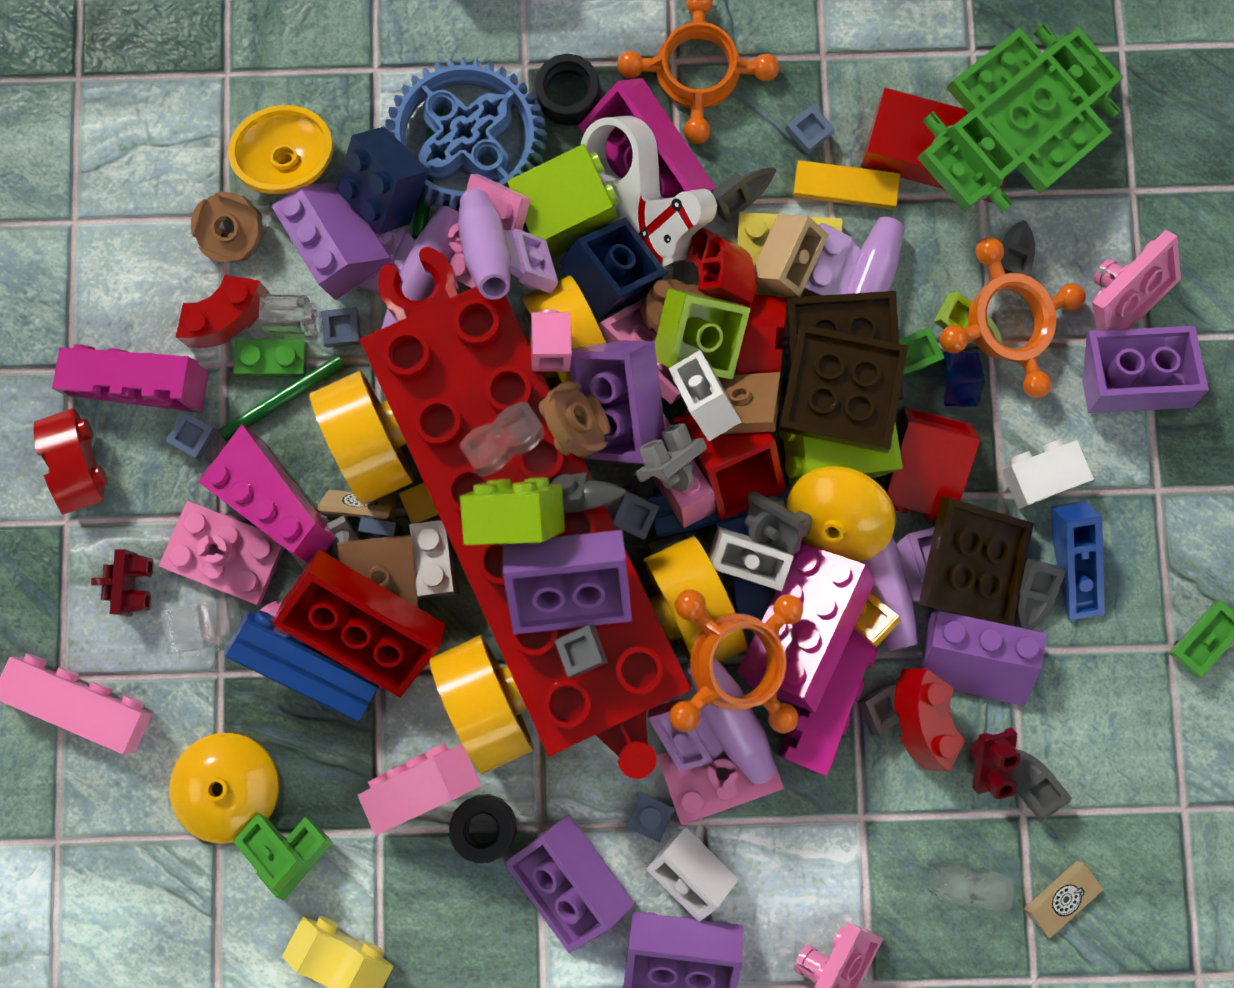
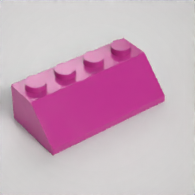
[578,78,716,198]

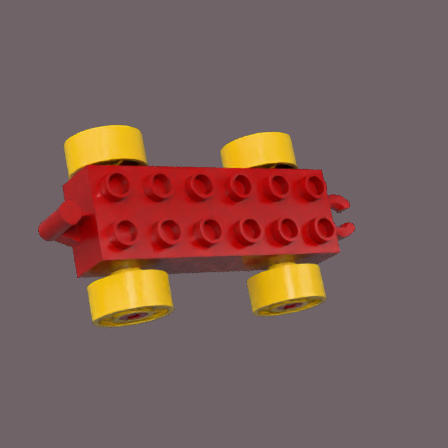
[310,246,748,779]

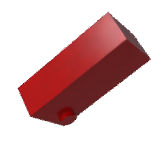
[860,88,1006,203]
[272,549,445,698]

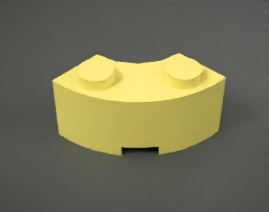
[282,916,394,988]

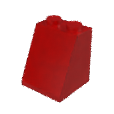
[883,406,980,522]
[673,412,786,521]

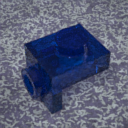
[942,352,985,407]

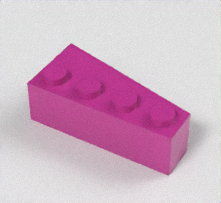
[52,344,209,413]
[198,424,337,563]
[777,629,878,776]

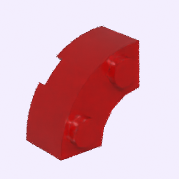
[686,228,758,305]
[176,275,270,348]
[734,294,787,375]
[33,408,108,515]
[894,669,965,772]

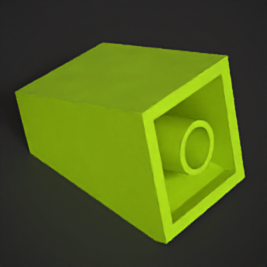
[507,144,620,260]
[779,417,903,487]

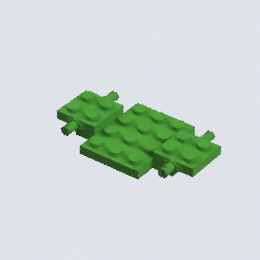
[917,23,1123,213]

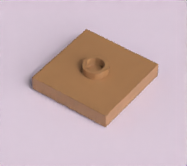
[701,372,783,435]
[337,534,418,607]

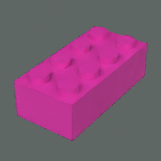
[737,543,875,713]

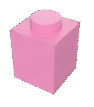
[530,310,572,371]

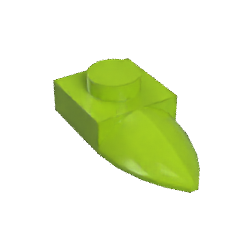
[933,291,1002,344]

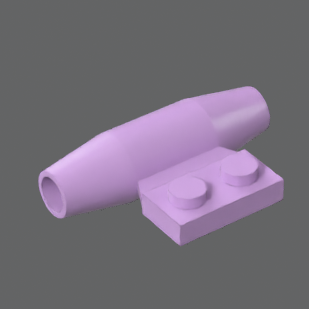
[458,188,558,299]
[357,205,459,329]
[802,217,904,296]
[860,527,935,651]
[648,656,776,784]

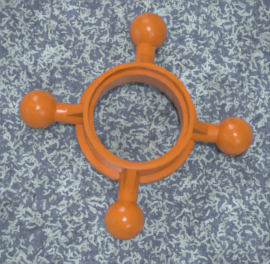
[617,0,780,145]
[939,237,1086,399]
[669,589,804,733]

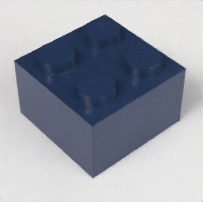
[336,126,429,234]
[559,217,667,319]

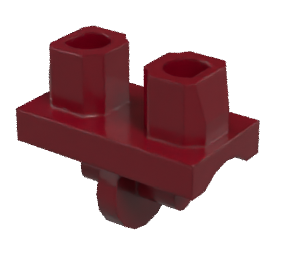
[91,549,154,617]
[970,728,1021,799]

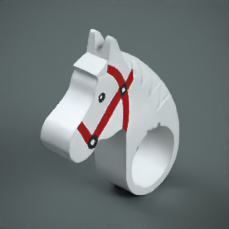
[581,116,717,280]

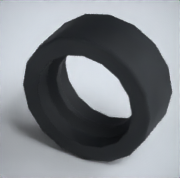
[535,53,600,125]

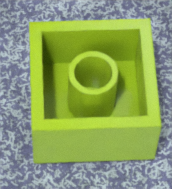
[655,288,751,379]
[460,477,565,545]

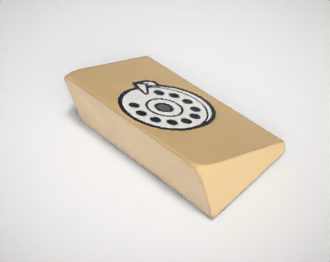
[318,490,397,522]
[1024,861,1104,939]

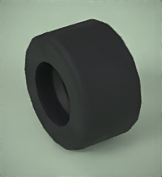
[449,794,517,864]

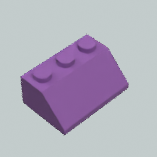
[271,182,393,300]
[1082,325,1209,413]
[570,340,667,463]
[503,530,632,634]
[919,610,1047,706]
[504,814,635,953]
[623,911,743,988]

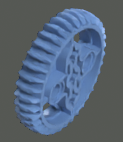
[385,57,546,211]

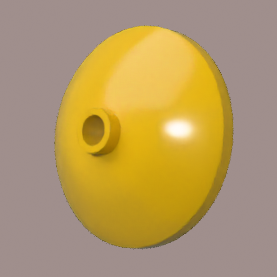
[228,105,333,194]
[786,466,896,562]
[169,733,280,843]

